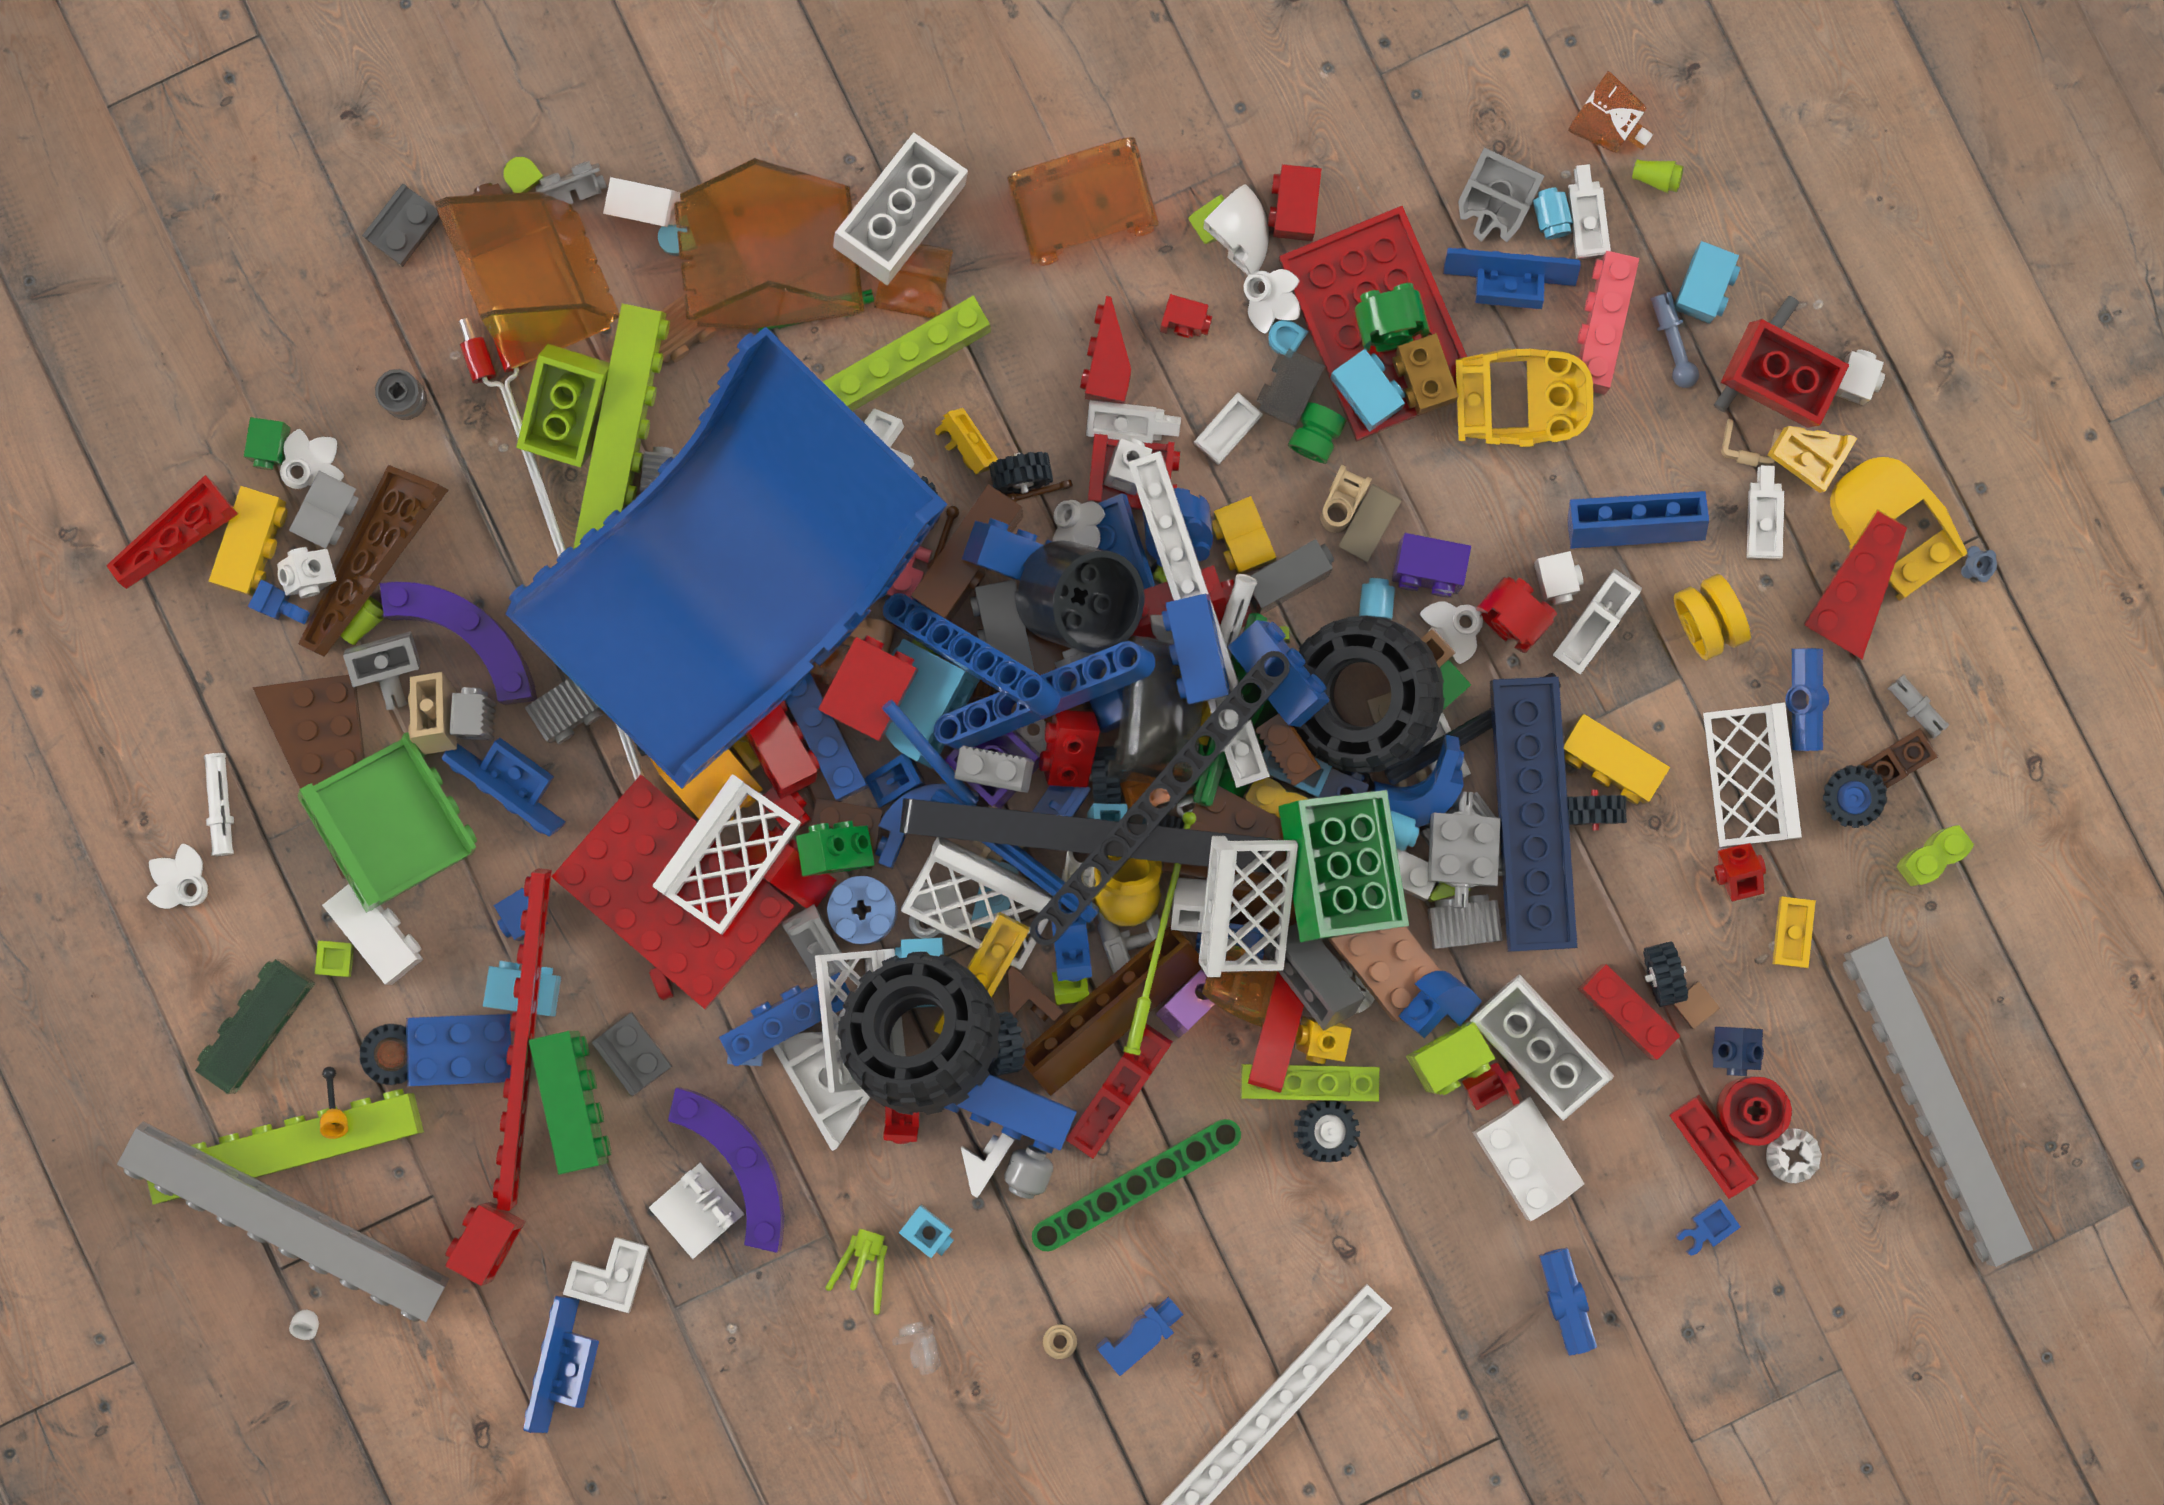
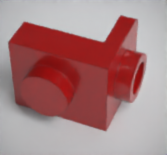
[1461,1062,1520,1111]
[883,1106,920,1144]

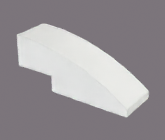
[1553,568,1642,675]

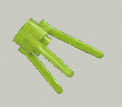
[825,1228,888,1315]

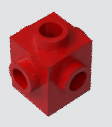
[1714,843,1766,902]

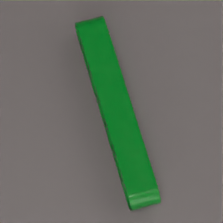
[1032,1119,1241,1252]

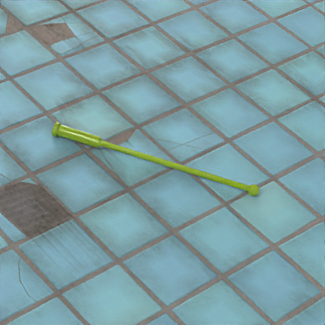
[1123,812,1196,1055]

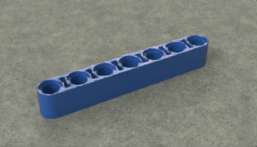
[883,593,1060,716]
[934,641,1155,750]

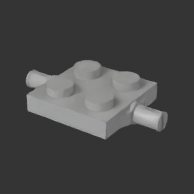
[1428,792,1500,908]

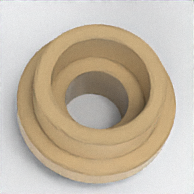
[1043,1324,1077,1359]

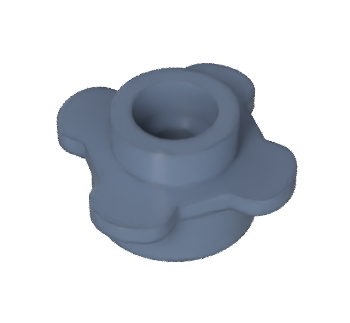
[1961,546,1997,582]

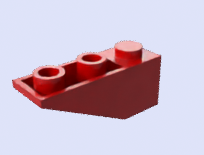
[1080,296,1131,404]

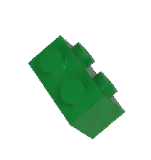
[796,821,875,876]

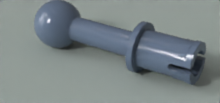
[1650,291,1699,388]

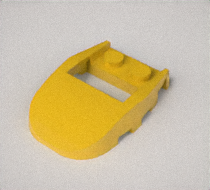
[1456,348,1594,447]
[1830,457,1967,601]

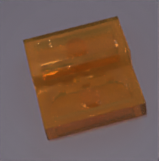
[874,243,953,319]
[1202,945,1277,1027]

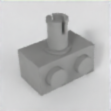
[343,631,421,710]

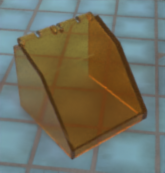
[674,158,864,329]
[434,192,620,369]

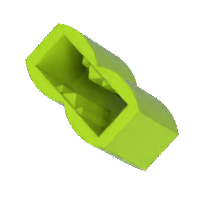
[1896,825,1974,886]

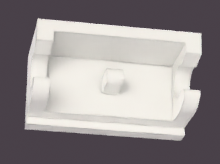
[603,177,684,227]

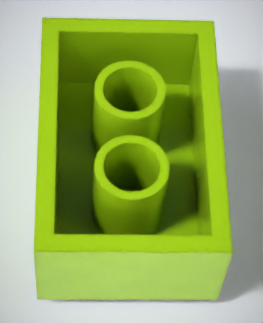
[516,344,610,468]
[1406,1022,1495,1095]

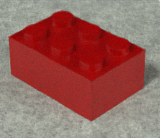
[1720,319,1849,428]

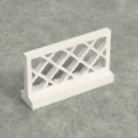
[1703,702,1802,847]
[653,774,801,935]
[1199,836,1298,977]
[901,837,1053,970]
[815,948,906,1093]

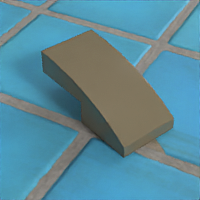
[1338,484,1402,562]

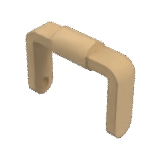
[1721,419,1781,467]

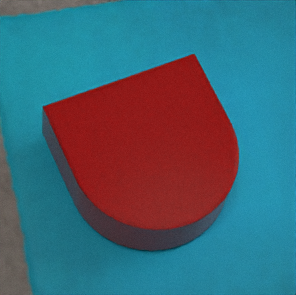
[649,967,674,1001]

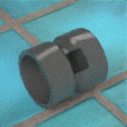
[375,369,427,420]

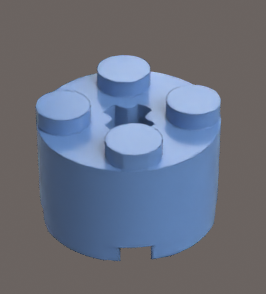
[827,876,898,945]

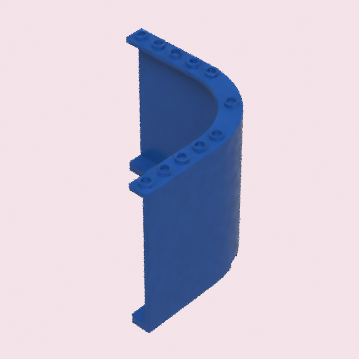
[505,327,948,789]

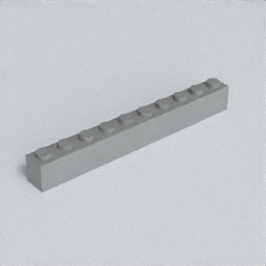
[1843,936,2033,1267]
[117,1121,449,1322]

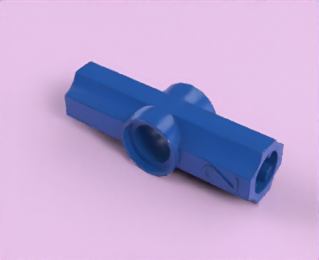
[1785,648,1830,751]
[1539,1247,1597,1356]

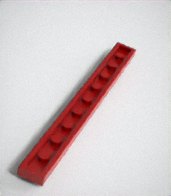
[493,868,552,1211]

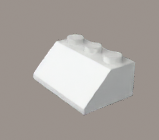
[1472,1097,1584,1221]

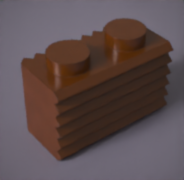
[1256,714,1321,786]

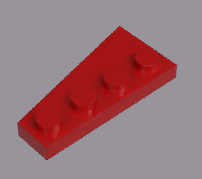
[106,475,238,589]
[1804,509,1907,660]

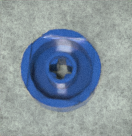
[1143,488,1213,567]

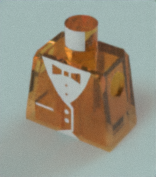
[1568,71,1654,153]

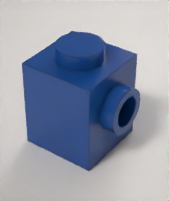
[493,888,549,941]

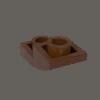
[1860,727,1938,788]

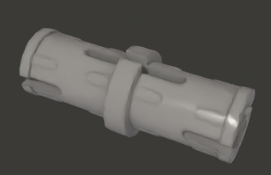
[1887,674,1949,739]

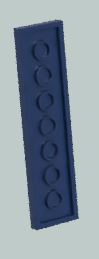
[1489,677,1578,952]

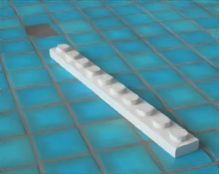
[1128,451,1270,787]
[1160,1284,1392,1505]

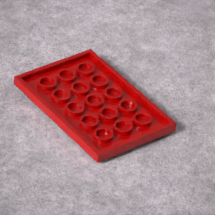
[1279,206,1467,442]
[551,774,795,1010]

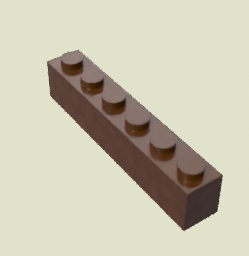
[1023,926,1202,1096]

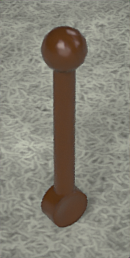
[1005,480,1073,502]
[927,506,959,570]

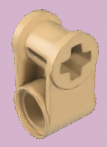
[1320,465,1372,533]

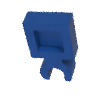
[1676,1199,1741,1256]

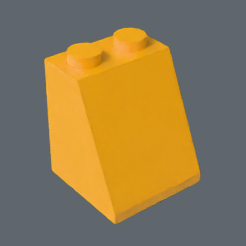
[650,748,763,828]

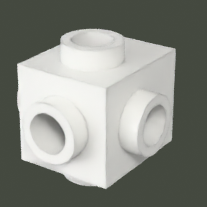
[277,547,336,598]

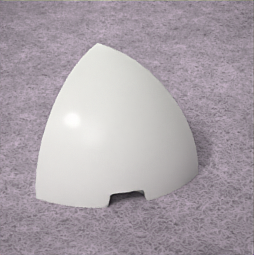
[1204,184,1269,275]

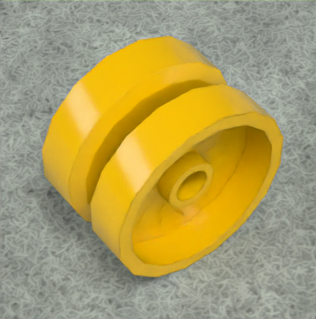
[1674,574,1751,661]

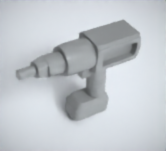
[1094,899,1160,974]

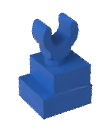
[248,580,310,625]

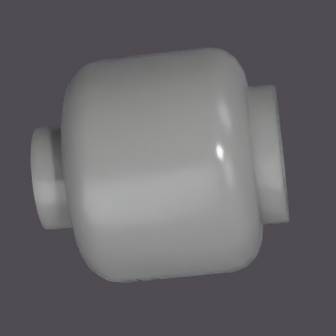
[1004,1145,1053,1199]

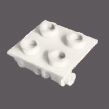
[649,1162,744,1259]

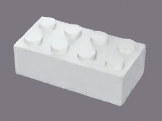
[833,132,968,286]

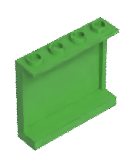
[298,732,477,913]

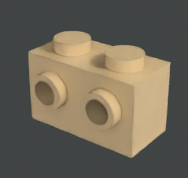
[408,672,457,755]

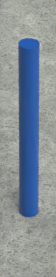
[882,700,978,806]

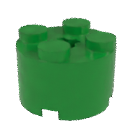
[1354,283,1430,352]

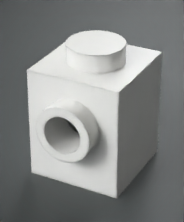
[1835,350,1885,406]
[1103,438,1152,496]
[1534,551,1583,605]
[1171,878,1207,932]

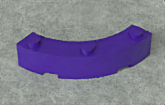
[379,582,537,705]
[668,1087,785,1253]

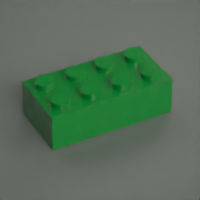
[529,1031,612,1175]

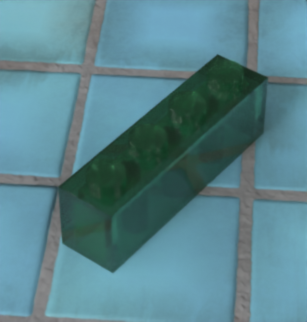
[195,959,315,1094]

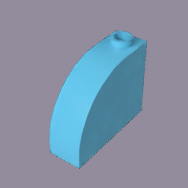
[885,639,980,769]

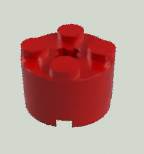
[1476,576,1557,653]
[1716,1076,1792,1146]

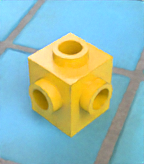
[1295,1016,1352,1064]

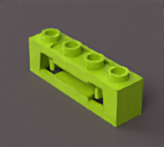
[1240,1064,1380,1102]

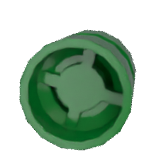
[1288,402,1347,464]

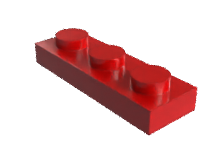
[1669,1095,1759,1199]

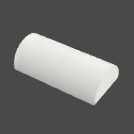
[1470,975,1614,1121]

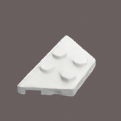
[772,1032,871,1151]

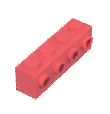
[1576,251,1639,395]

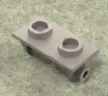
[536,161,607,211]

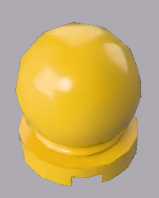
[1094,856,1162,927]

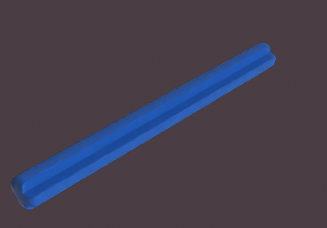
[930,788,1099,923]

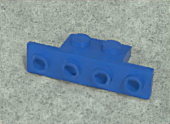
[1443,248,1581,309]
[442,738,566,837]
[719,972,850,1066]
[523,1296,599,1433]

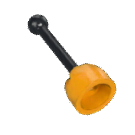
[320,1066,348,1139]

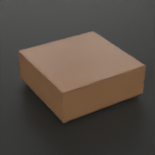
[1672,981,1720,1029]

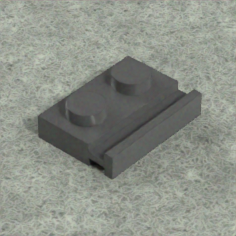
[362,183,440,267]
[591,1012,673,1096]

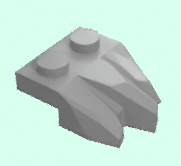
[1458,147,1545,242]

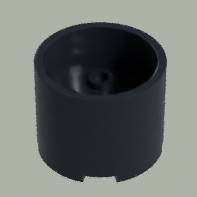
[1015,540,1145,654]

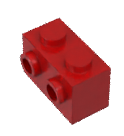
[1039,710,1100,788]

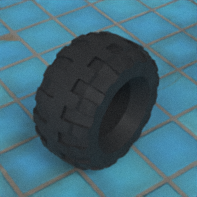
[1293,616,1445,773]
[837,952,1001,1115]

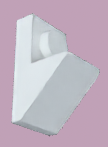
[961,1133,1015,1198]

